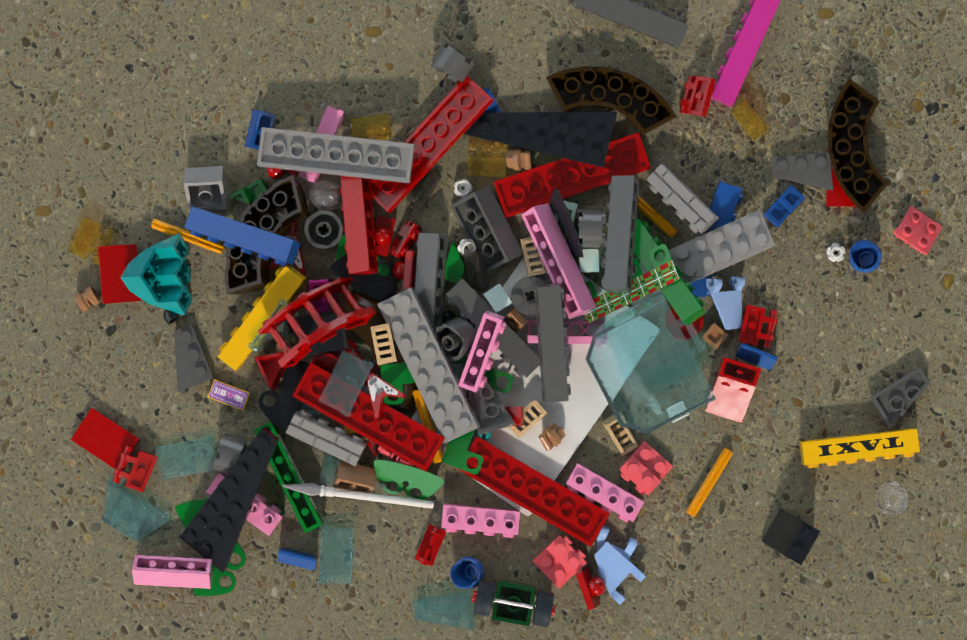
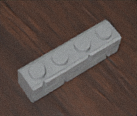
[647,163,719,234]
[286,409,367,466]

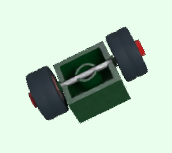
[472,579,556,627]

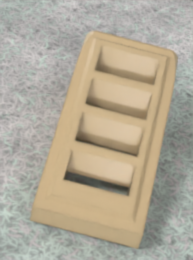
[520,237,548,277]
[370,323,397,365]
[509,399,547,438]
[602,412,639,456]

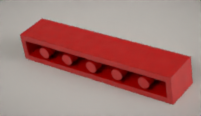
[340,176,378,276]

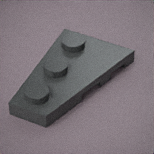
[772,152,833,191]
[174,325,214,392]
[870,367,930,430]
[467,380,516,435]

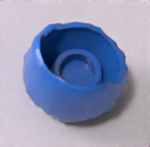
[849,240,882,273]
[450,556,485,589]

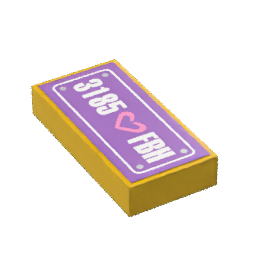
[208,379,250,411]

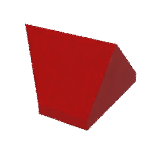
[255,352,286,391]

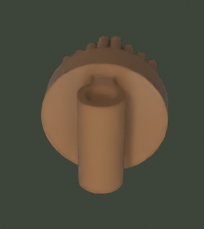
[506,149,532,171]
[539,423,566,451]

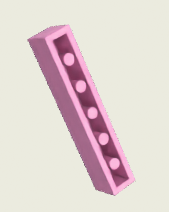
[521,203,596,319]

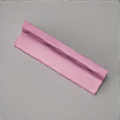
[298,106,346,184]
[527,320,605,344]

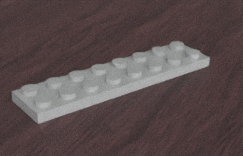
[257,127,415,183]
[631,210,776,308]
[377,287,480,443]

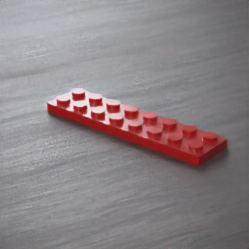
[370,76,494,214]
[493,132,651,218]
[292,362,445,472]
[457,436,610,547]

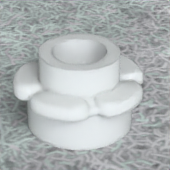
[454,179,473,198]
[457,238,476,257]
[826,243,846,262]

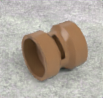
[74,286,101,312]

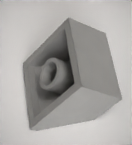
[183,166,228,212]

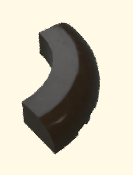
[546,66,677,137]
[828,78,889,213]
[224,175,310,295]
[345,288,418,410]

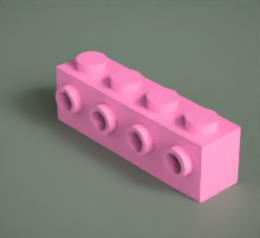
[458,310,507,392]
[566,463,644,522]
[206,472,284,536]
[441,503,520,538]
[132,555,213,589]

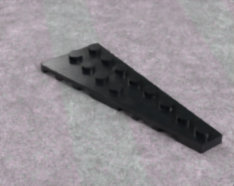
[463,111,617,168]
[179,426,279,573]

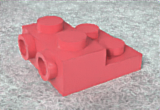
[619,441,673,495]
[532,534,587,589]

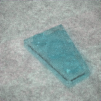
[413,592,475,631]

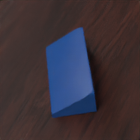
[244,110,275,150]
[735,343,778,370]
[278,547,318,570]

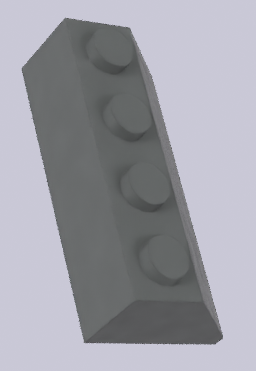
[451,186,523,274]

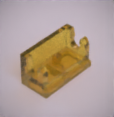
[730,99,769,142]
[350,113,392,140]

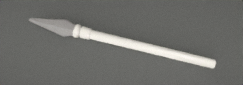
[282,483,434,509]

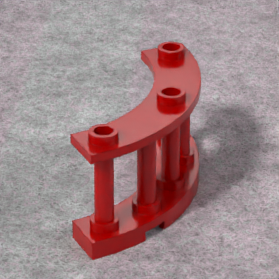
[258,277,376,368]

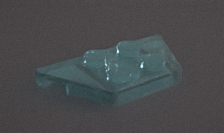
[104,480,172,542]

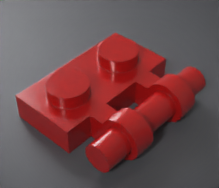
[679,75,716,117]
[738,304,778,349]
[112,445,157,492]

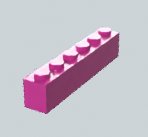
[711,0,781,108]

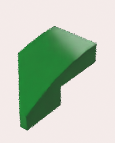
[229,178,268,204]
[445,242,466,284]

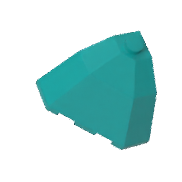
[121,234,192,315]

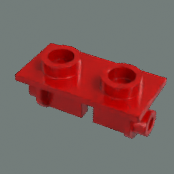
[389,220,422,261]
[415,524,446,566]

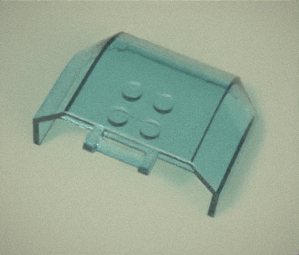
[585,292,716,434]

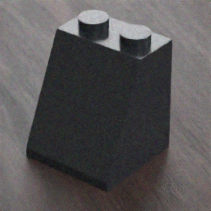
[283,311,348,355]
[762,508,820,565]

